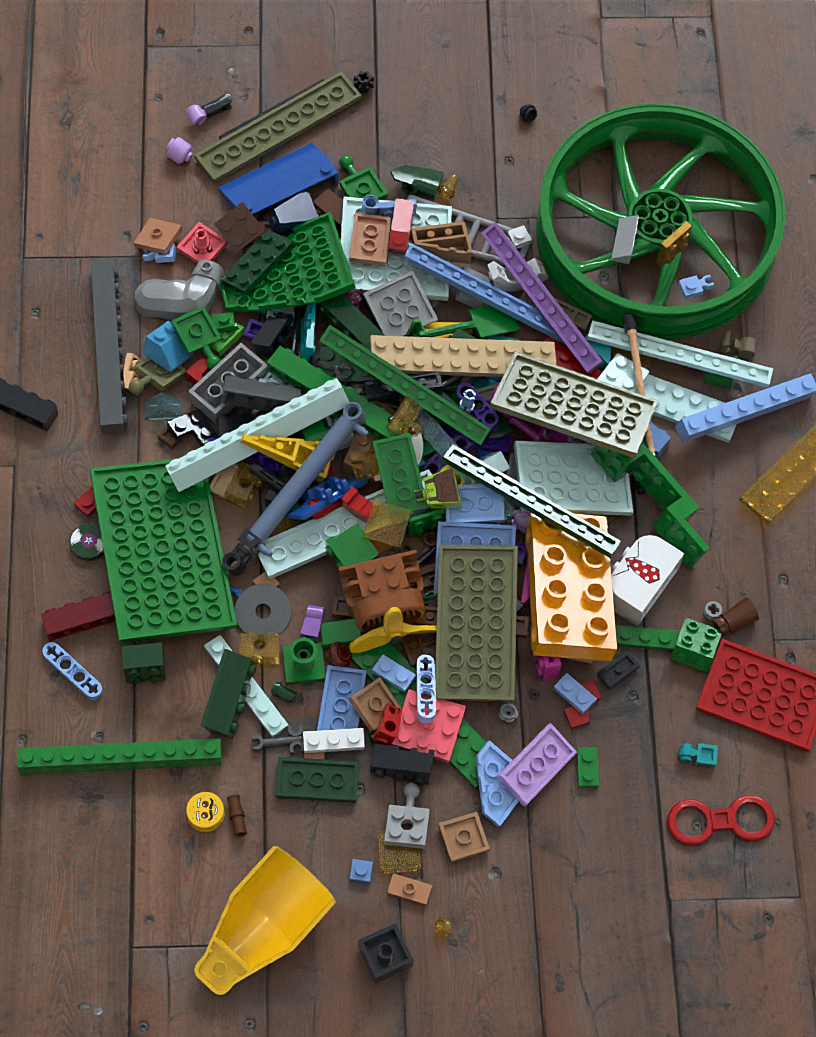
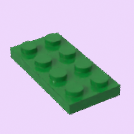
[372,433,428,517]

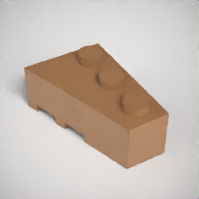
[408,221,473,264]

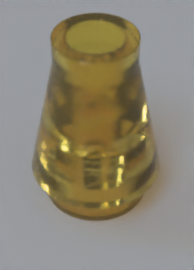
[438,174,459,200]

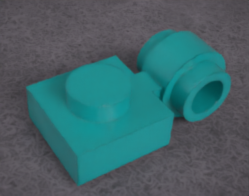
[678,743,718,767]

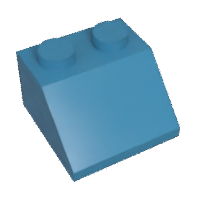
[142,321,194,373]

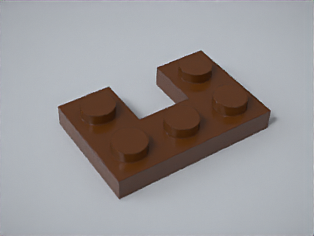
[401,634,436,667]

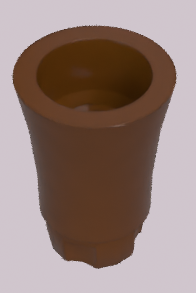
[713,597,759,636]

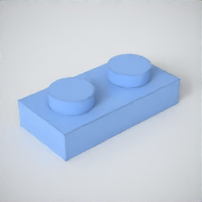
[372,655,416,693]
[553,673,597,714]

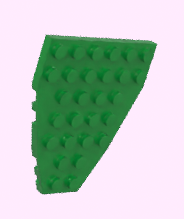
[220,212,356,312]

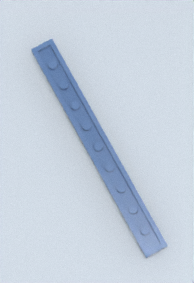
[403,243,566,345]

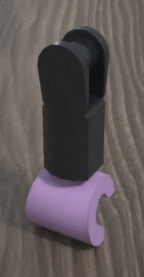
[185,94,232,125]

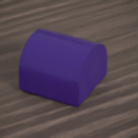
[243,319,264,340]

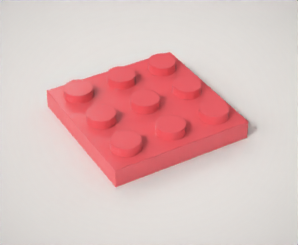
[391,690,466,763]

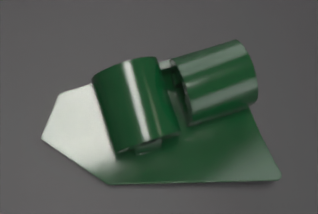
[390,165,444,198]

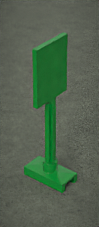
[405,305,520,339]

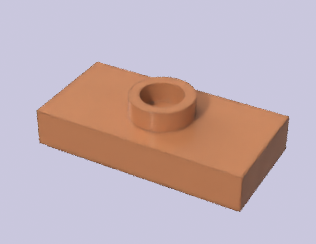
[387,873,432,906]

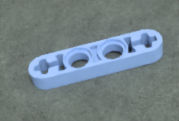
[43,642,103,700]
[416,655,436,724]

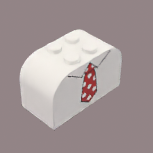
[611,535,684,627]

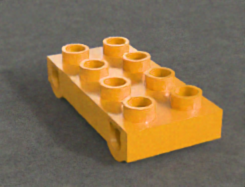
[525,512,617,661]

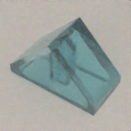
[144,392,182,420]

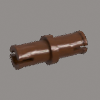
[227,794,247,837]

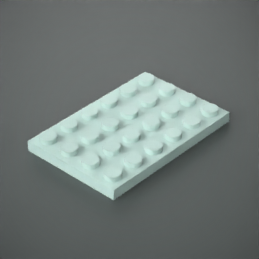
[514,441,633,516]

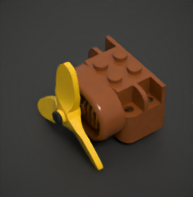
[339,550,437,653]

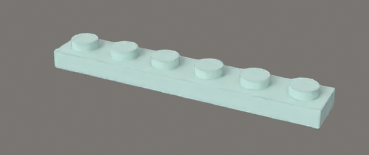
[204,635,289,738]

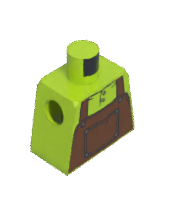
[415,467,462,509]

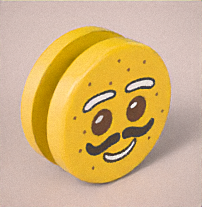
[186,792,225,832]

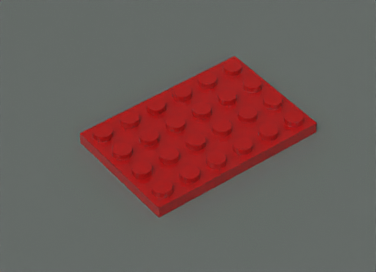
[696,639,816,752]

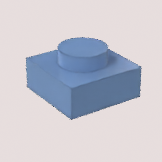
[350,859,373,884]

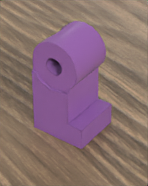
[300,604,324,642]

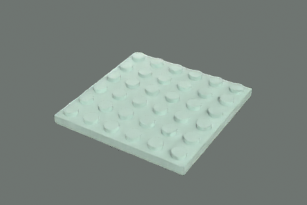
[341,197,452,301]

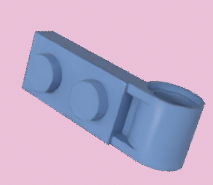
[361,195,417,218]

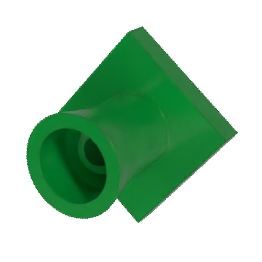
[283,637,326,685]

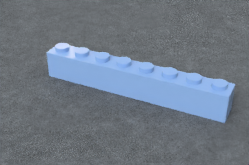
[675,373,816,443]

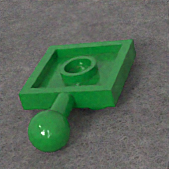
[339,155,388,200]
[170,306,221,370]

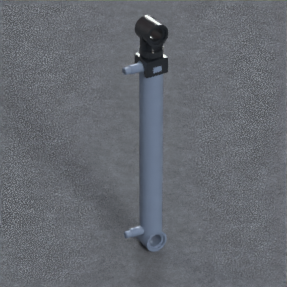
[222,402,369,576]

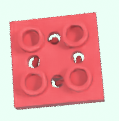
[177,222,228,263]

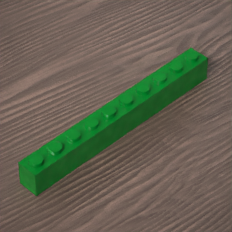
[17,738,222,775]

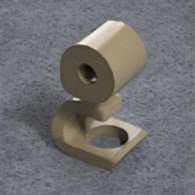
[720,331,756,358]

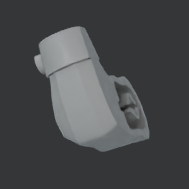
[134,260,223,321]

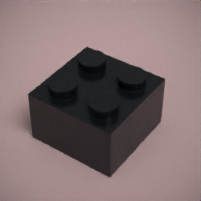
[358,923,414,984]

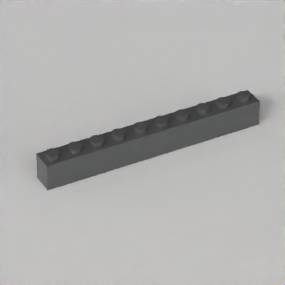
[91,260,128,434]

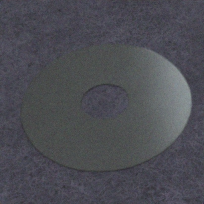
[235,584,291,639]

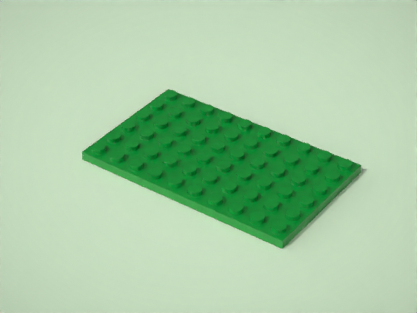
[90,459,237,643]

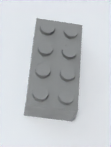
[188,343,268,424]

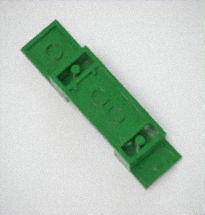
[591,442,709,569]

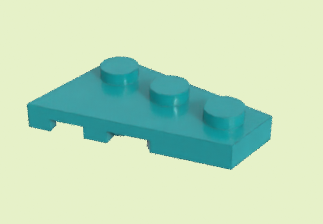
[300,303,316,362]

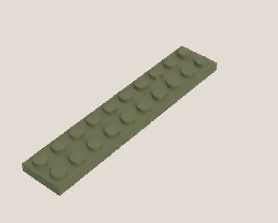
[194,71,362,183]

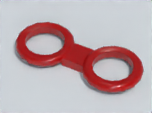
[667,795,775,846]

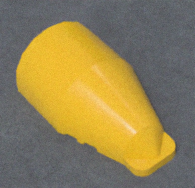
[194,846,336,995]

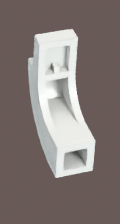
[487,258,548,292]

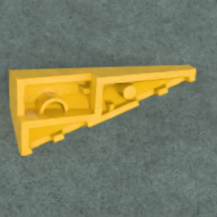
[240,434,335,483]

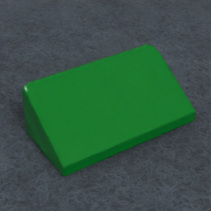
[321,619,362,647]

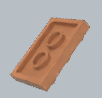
[349,213,391,266]

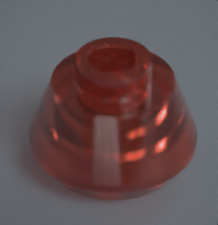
[326,641,352,667]

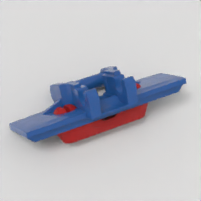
[286,475,371,520]

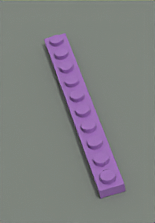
[481,222,603,373]

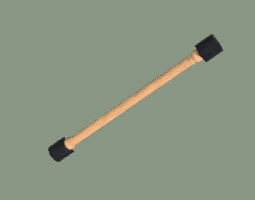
[622,314,660,462]

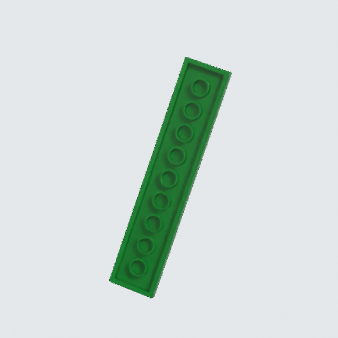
[342,632,486,790]

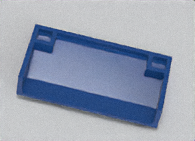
[218,143,338,215]

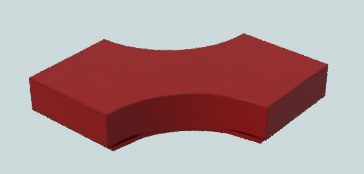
[564,680,601,730]

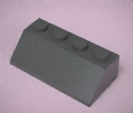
[221,375,301,412]

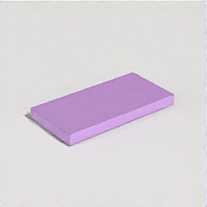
[497,723,577,806]

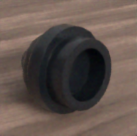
[520,104,537,122]

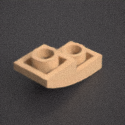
[124,353,142,396]

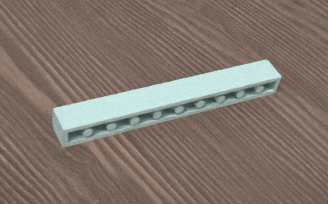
[165,378,350,492]

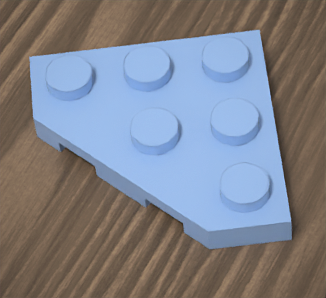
[475,741,518,827]

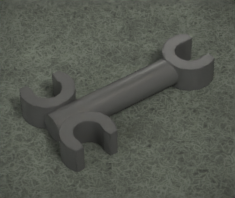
[252,725,304,755]

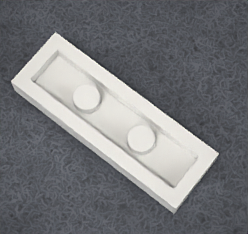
[303,728,365,753]

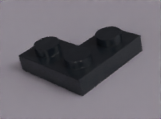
[167,409,219,447]

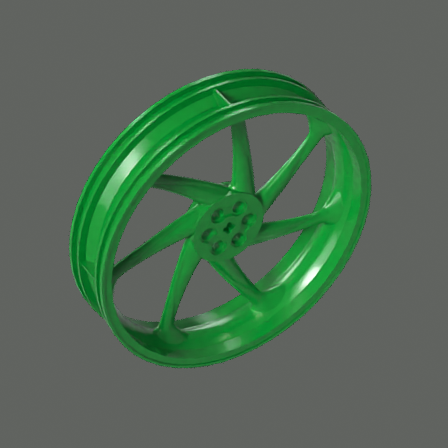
[536,103,785,340]

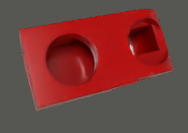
[186,354,216,386]
[341,487,380,524]
[373,703,402,745]

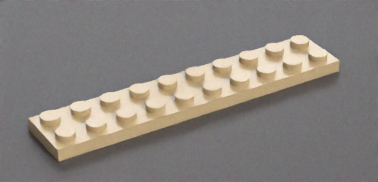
[369,335,556,377]

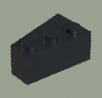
[370,744,435,786]

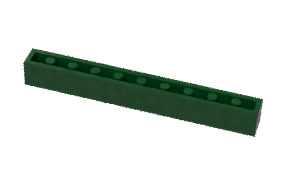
[316,294,460,431]

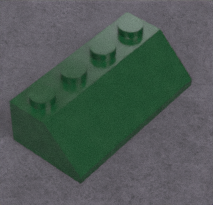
[201,649,257,739]

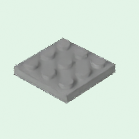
[363,270,438,336]

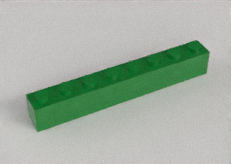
[267,346,404,440]

